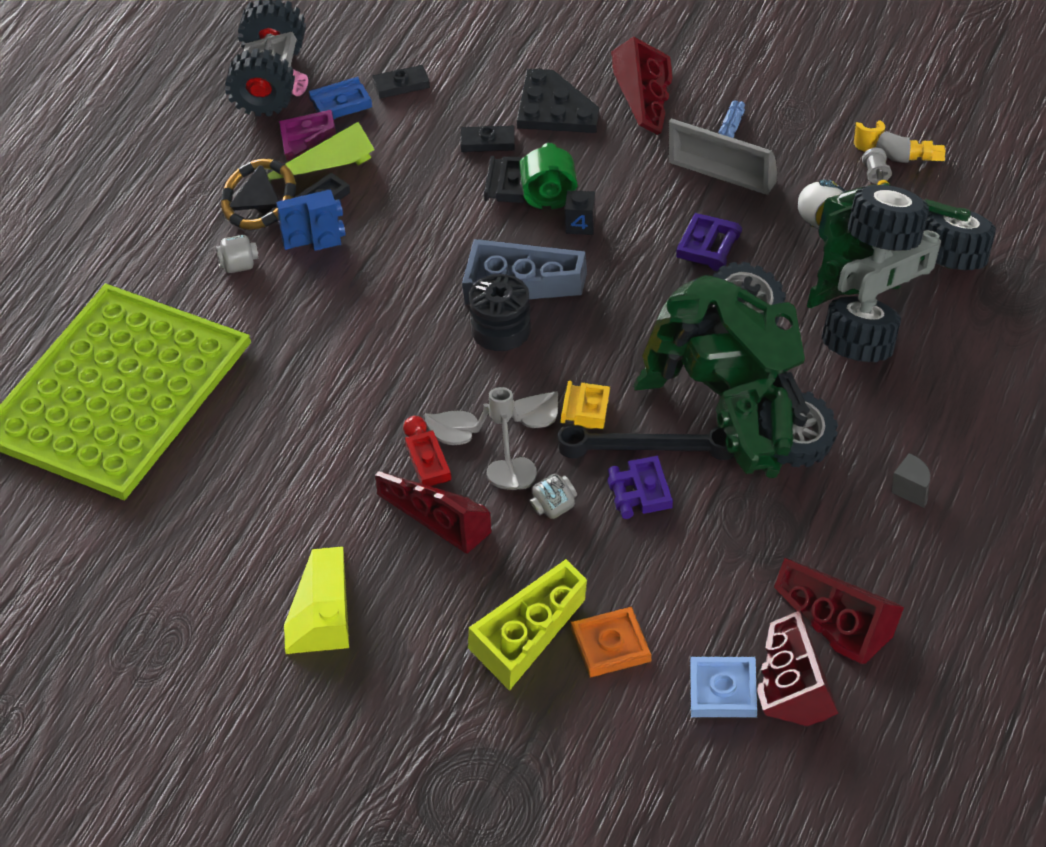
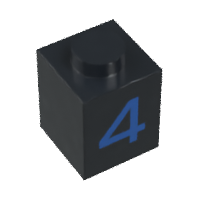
[565,190,596,235]

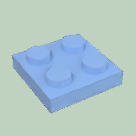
[690,657,757,717]

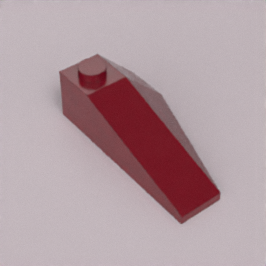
[375,471,492,554]

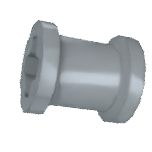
[862,148,892,184]

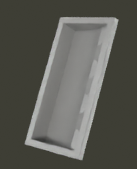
[669,118,777,195]

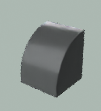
[892,454,930,508]

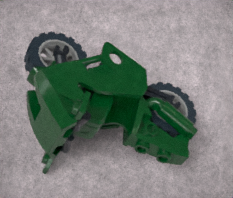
[633,262,838,478]

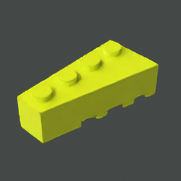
[468,559,587,691]

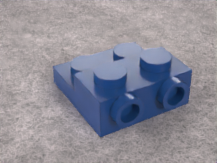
[276,189,346,251]

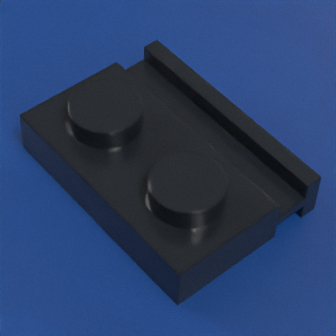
[484,156,526,203]

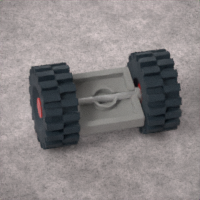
[225,0,306,116]

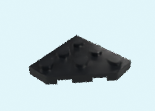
[517,68,600,133]

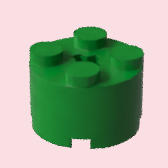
[519,143,578,209]

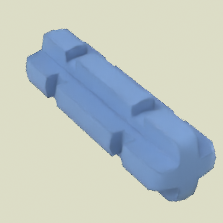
[718,100,745,138]

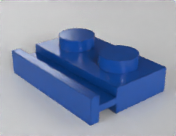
[309,77,372,119]

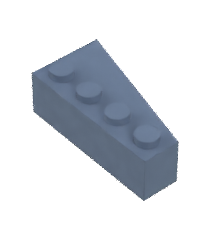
[462,239,587,304]

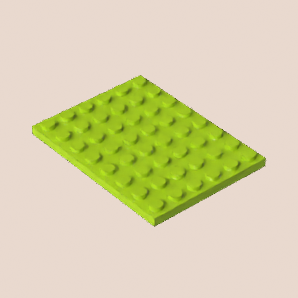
[0,283,251,501]

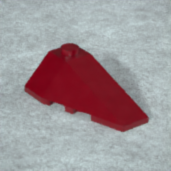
[611,36,673,135]
[774,558,904,664]
[757,611,838,726]

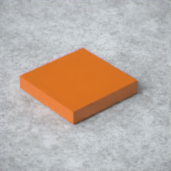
[571,607,651,678]

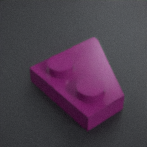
[279,110,336,161]

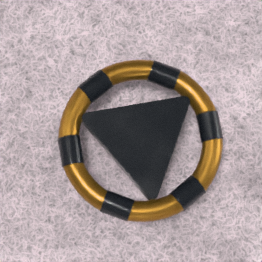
[221,159,296,230]

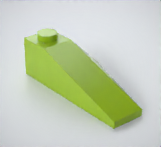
[268,122,375,181]

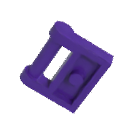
[676,213,742,271]

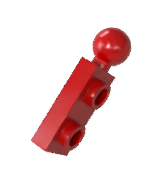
[403,416,451,486]

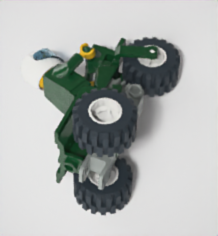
[798,179,996,362]

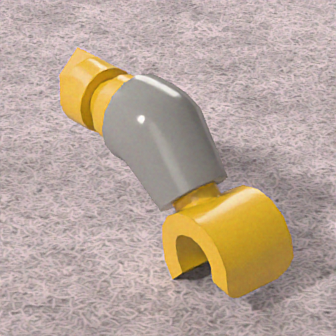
[854,120,945,163]

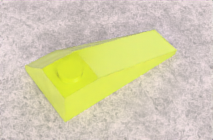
[284,547,349,654]

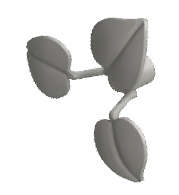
[425,387,558,490]

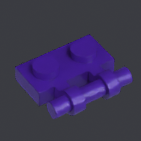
[607,456,673,519]

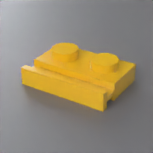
[561,381,610,429]

